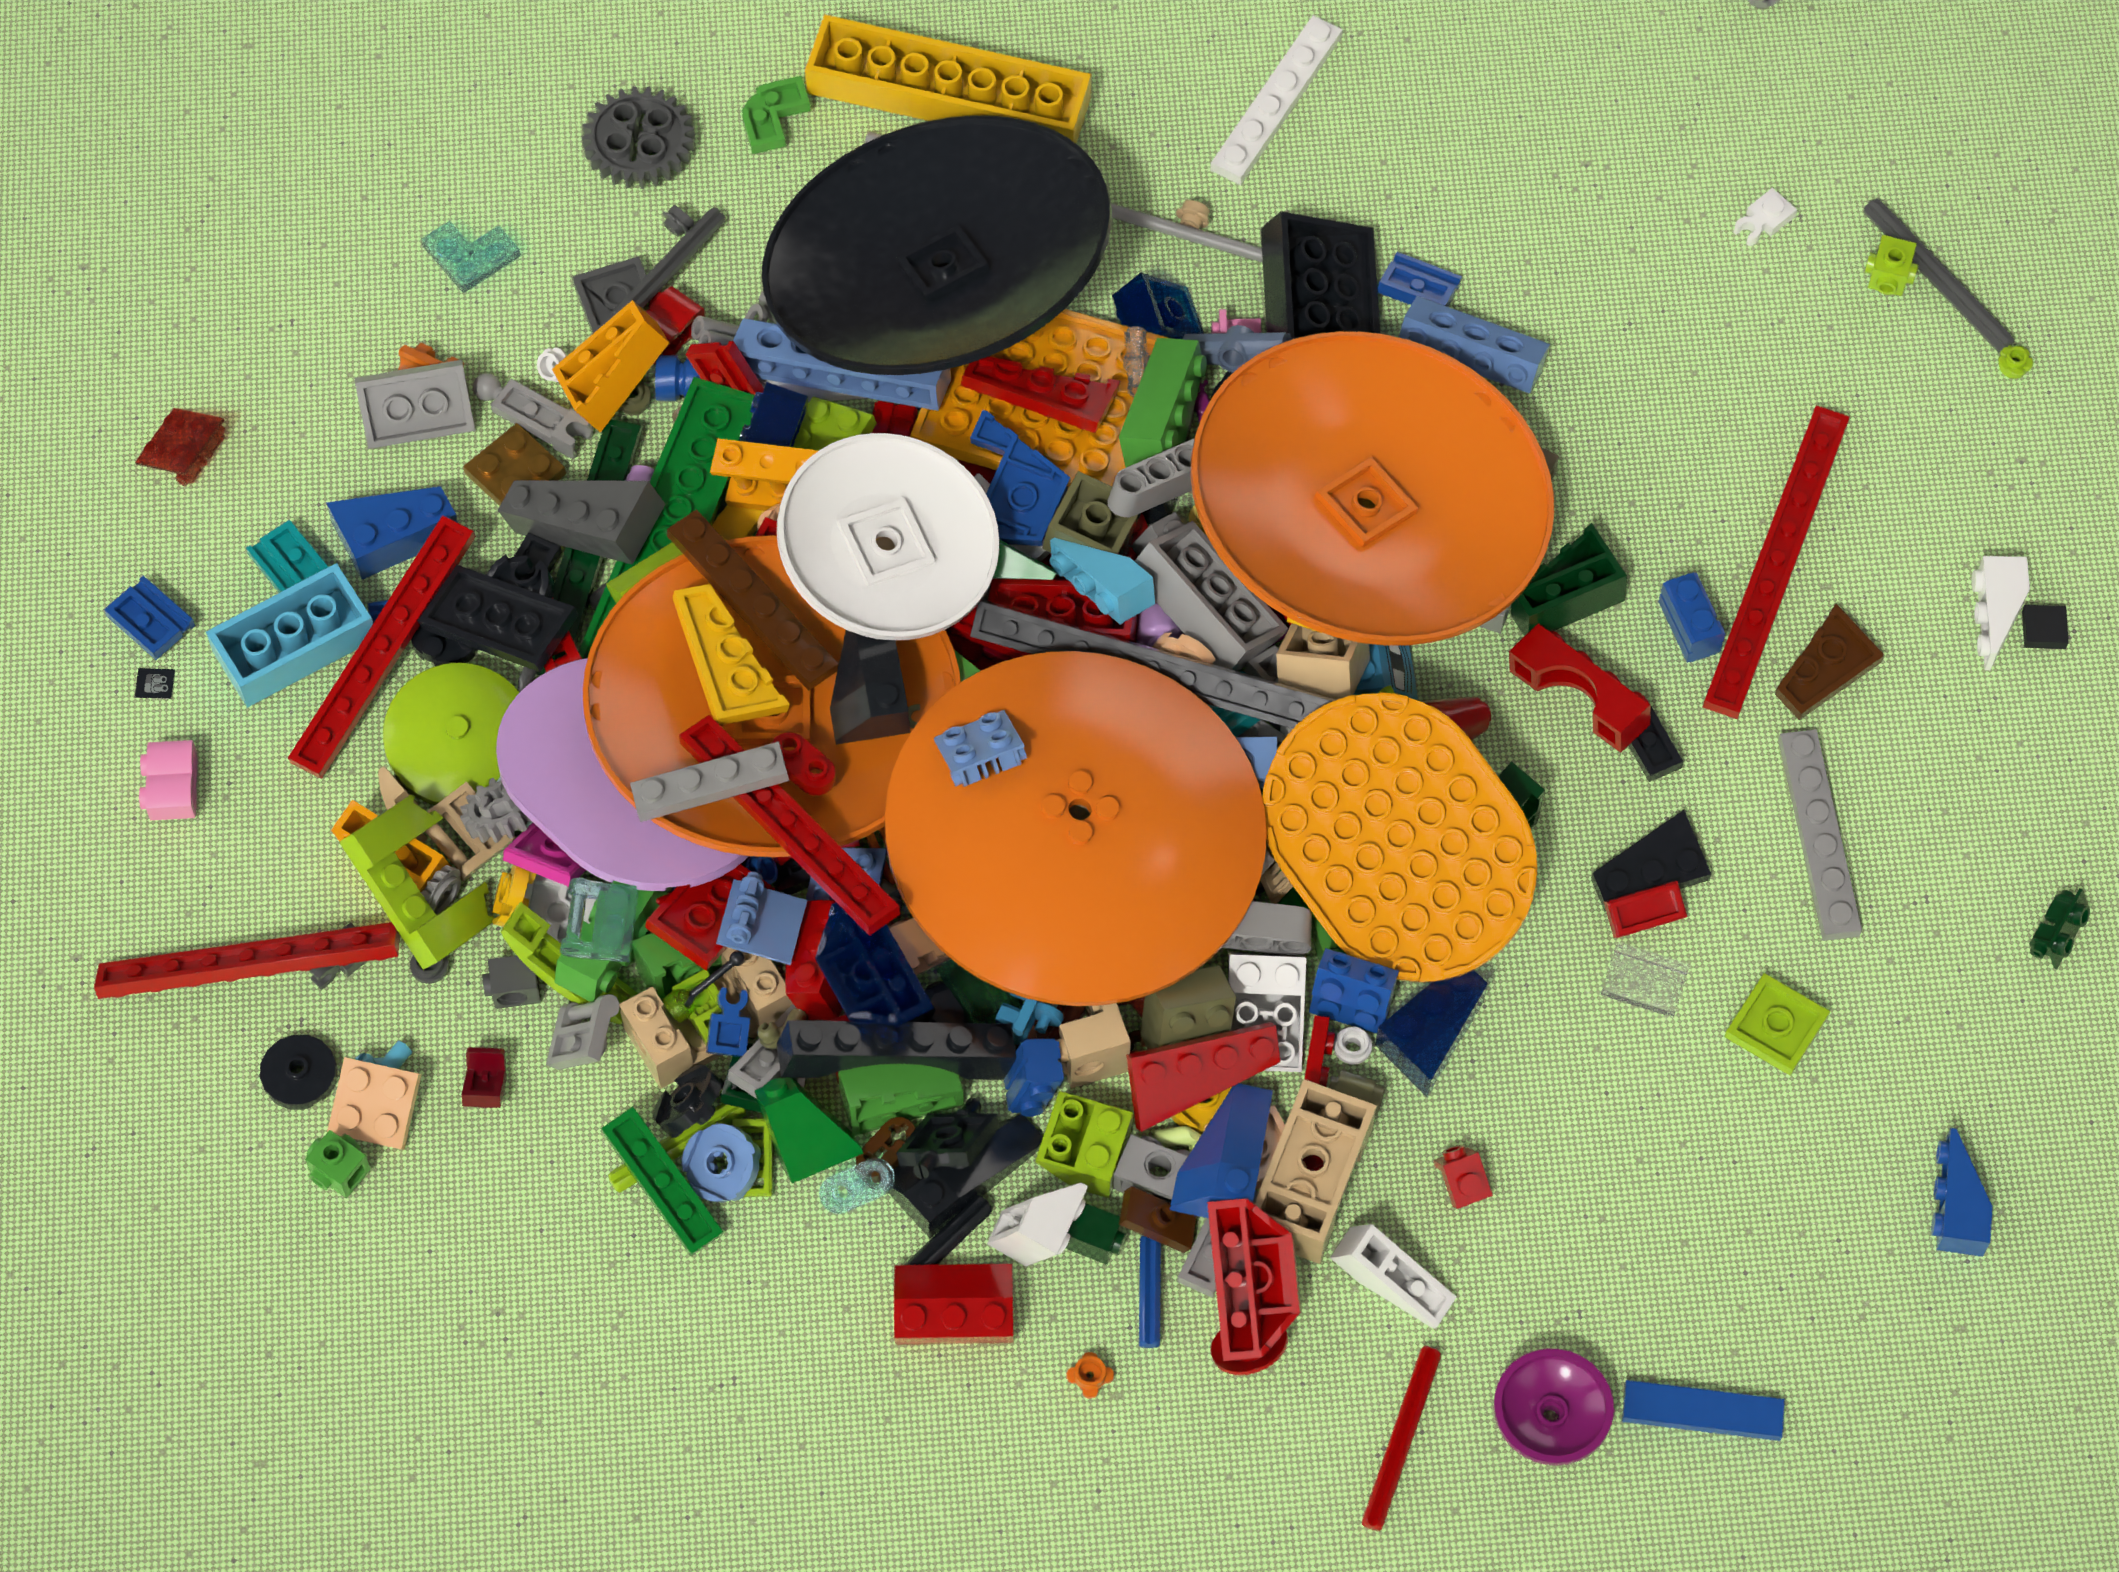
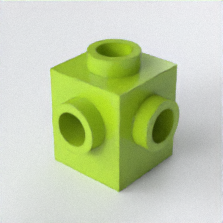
[1864,235,1918,297]

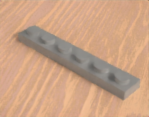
[1778,729,1862,941]

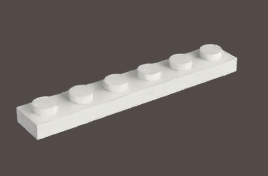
[1210,15,1343,185]

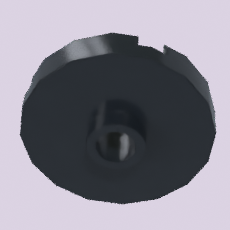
[259,1035,338,1110]

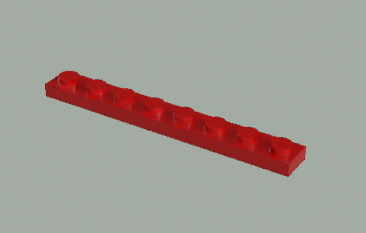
[288,515,476,779]
[679,715,900,936]
[94,922,400,999]

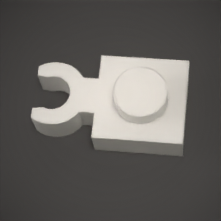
[1733,188,1797,246]

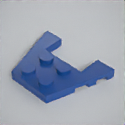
[970,410,1071,546]

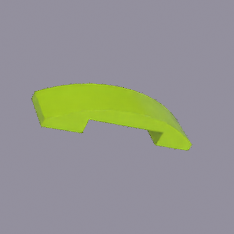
[500,902,638,1025]

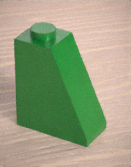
[754,1078,863,1184]

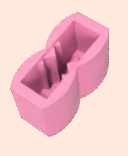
[139,740,198,821]

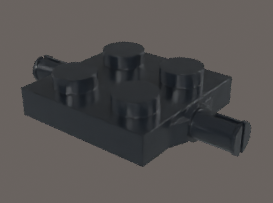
[896,1098,1000,1179]

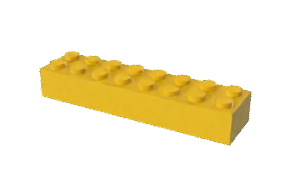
[805,14,1092,144]

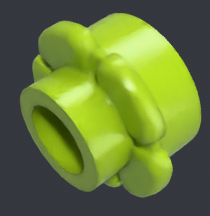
[1998,345,2033,379]

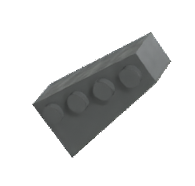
[497,480,665,565]

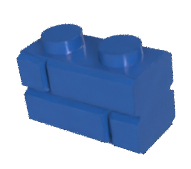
[1658,572,1726,662]
[1004,1039,1064,1117]

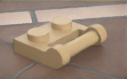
[424,782,515,881]

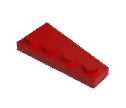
[960,357,1120,434]

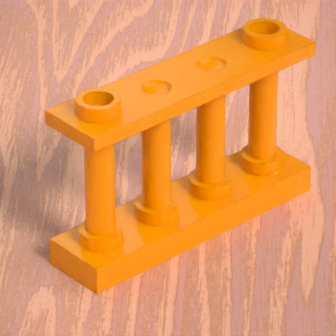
[710,438,819,511]

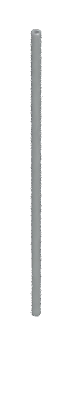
[865,131,1263,263]

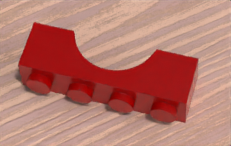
[1509,623,1651,753]

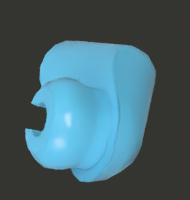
[355,1041,412,1069]

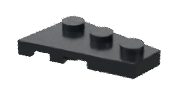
[1591,810,1711,912]

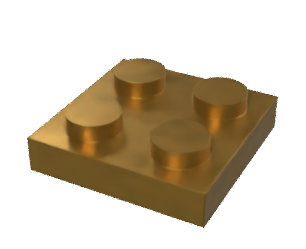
[463,423,566,506]

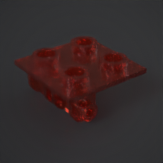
[135,408,226,486]

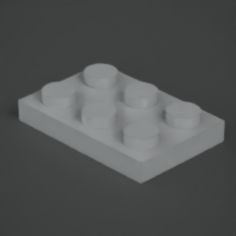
[355,360,475,449]

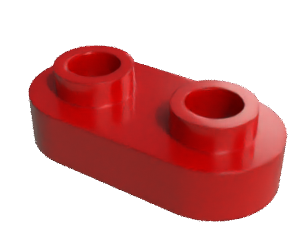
[771,732,835,796]

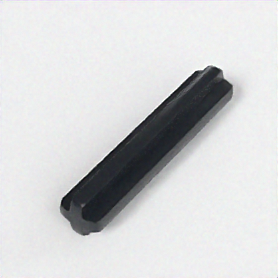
[904,1195,992,1265]

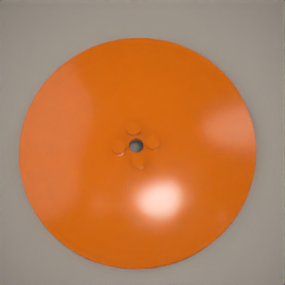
[1191,331,1554,646]
[583,535,961,857]
[884,651,1267,1006]

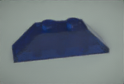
[815,902,934,1026]

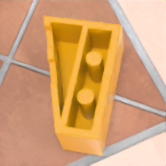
[552,300,669,433]

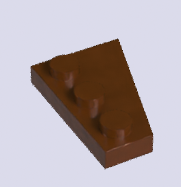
[1775,604,1885,720]

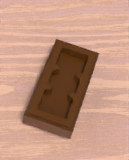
[1119,1186,1196,1253]

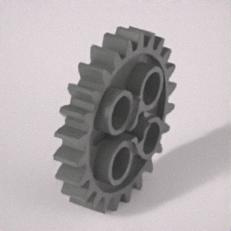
[581,86,695,189]

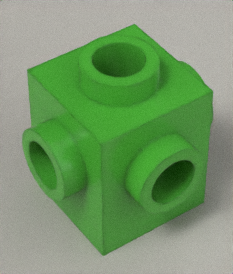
[305,1130,371,1199]

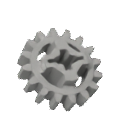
[460,778,532,843]

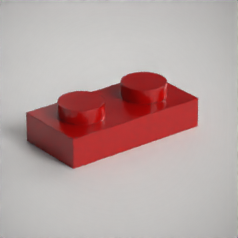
[1304,1015,1335,1087]

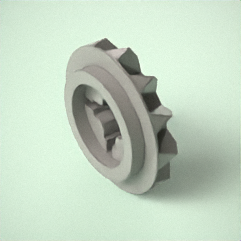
[421,865,461,914]

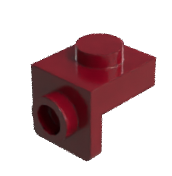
[461,1047,507,1108]

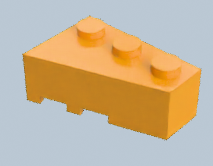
[331,800,452,892]

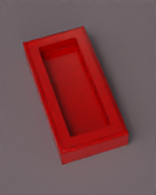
[1604,881,1687,938]

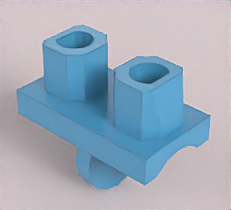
[996,993,1064,1045]

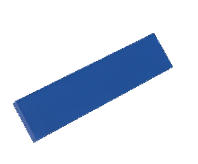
[1622,1380,1785,1441]

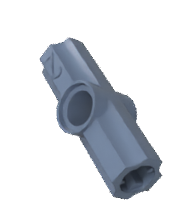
[1183,325,1292,373]

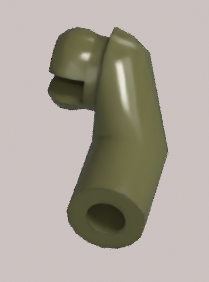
[757,1008,808,1049]

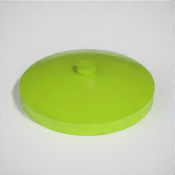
[383,663,519,805]

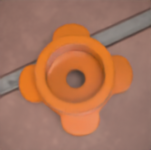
[1066,1352,1114,1399]

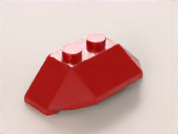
[1207,1198,1301,1361]

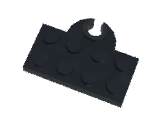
[417,554,579,672]

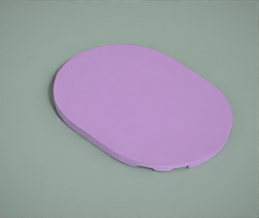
[496,658,748,891]

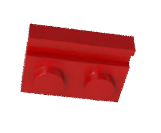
[685,341,766,398]

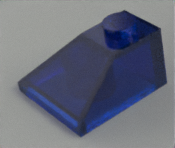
[1112,272,1205,339]

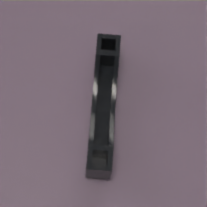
[777,1020,1016,1080]

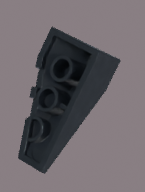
[830,630,910,745]
[879,1114,1043,1239]

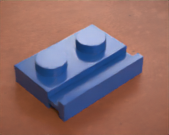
[1378,252,1462,307]
[104,576,195,660]

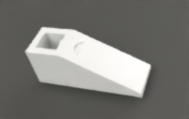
[1972,556,2030,670]

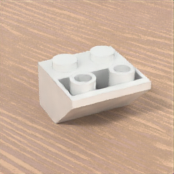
[987,1183,1088,1267]

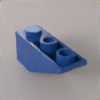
[1931,1128,1993,1257]

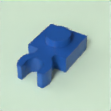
[706,987,750,1057]

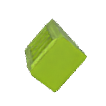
[733,1119,774,1197]

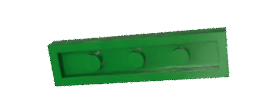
[601,1106,723,1257]

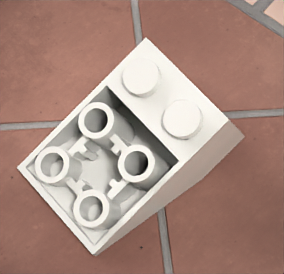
[1228,951,1306,1072]

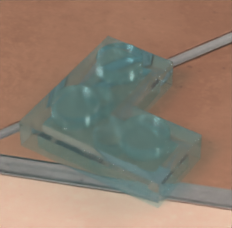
[421,221,521,293]

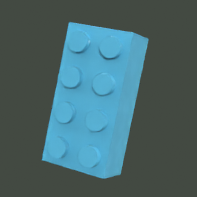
[206,563,373,708]

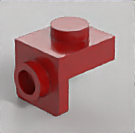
[1433,1145,1493,1209]

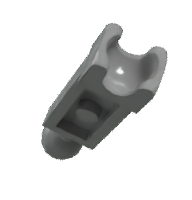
[473,373,593,459]

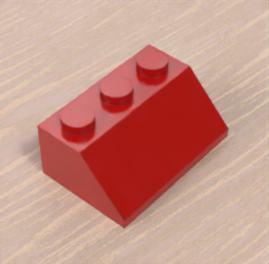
[894,1264,1013,1345]

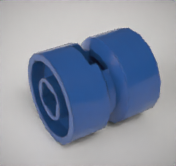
[655,355,701,402]

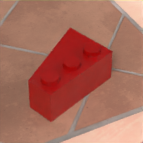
[785,900,868,1020]

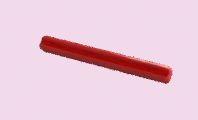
[1362,1346,1441,1531]

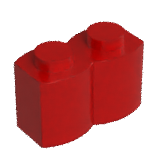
[645,286,705,366]

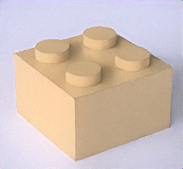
[1276,623,1370,700]

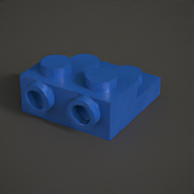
[1309,948,1399,1035]

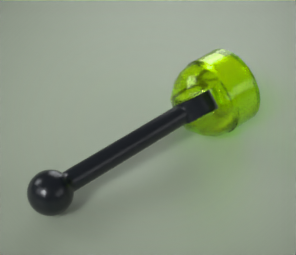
[662,951,745,1023]

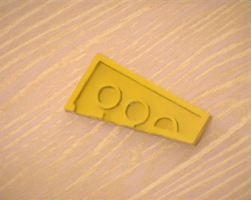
[673,584,790,725]

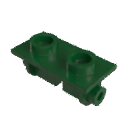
[2029,888,2090,969]

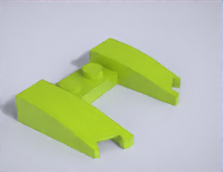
[339,795,494,970]

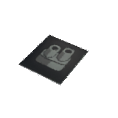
[134,668,175,699]

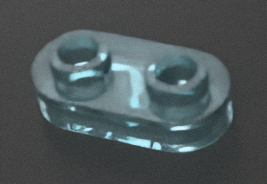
[819,1158,895,1214]

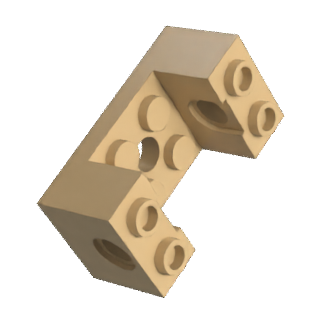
[619,947,793,1089]
[1056,1003,1130,1089]
[1254,1079,1377,1264]

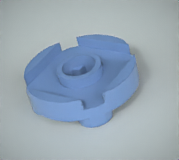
[682,1123,761,1203]

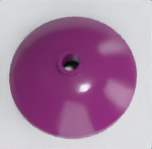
[1493,1349,1614,1466]

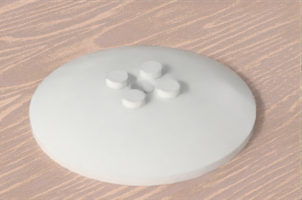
[777,433,999,640]

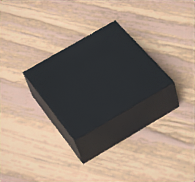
[2022,605,2069,649]

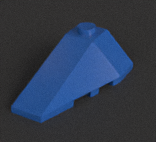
[1170,1083,1273,1219]

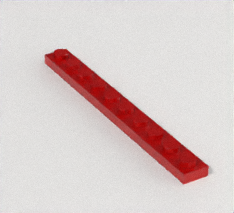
[1702,405,1850,720]

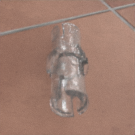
[1123,326,1150,397]

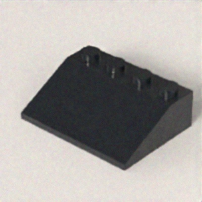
[1261,211,1380,339]

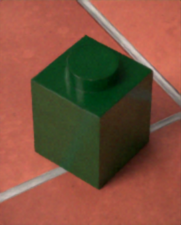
[1065,1203,1127,1265]

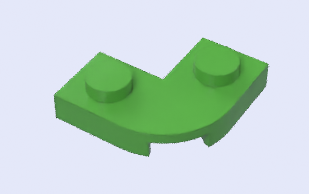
[742,75,811,154]

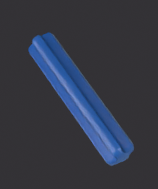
[1139,1235,1161,1348]

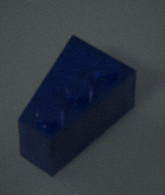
[1375,970,1488,1098]

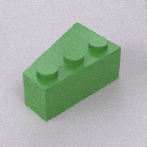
[838,1064,964,1136]

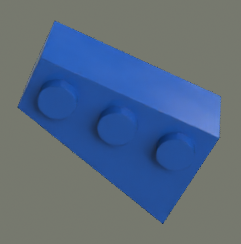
[326,486,458,580]

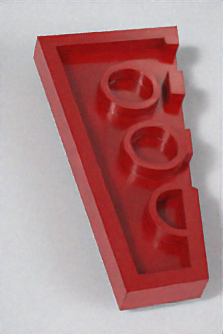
[1126,1022,1281,1132]

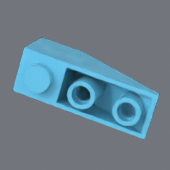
[1050,538,1155,624]

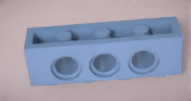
[1399,296,1550,394]

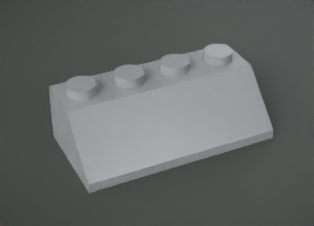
[1135,521,1288,671]

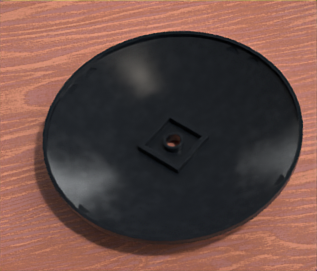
[762,115,1112,375]

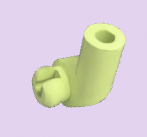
[1154,1126,1202,1152]

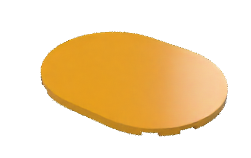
[1262,692,1537,983]

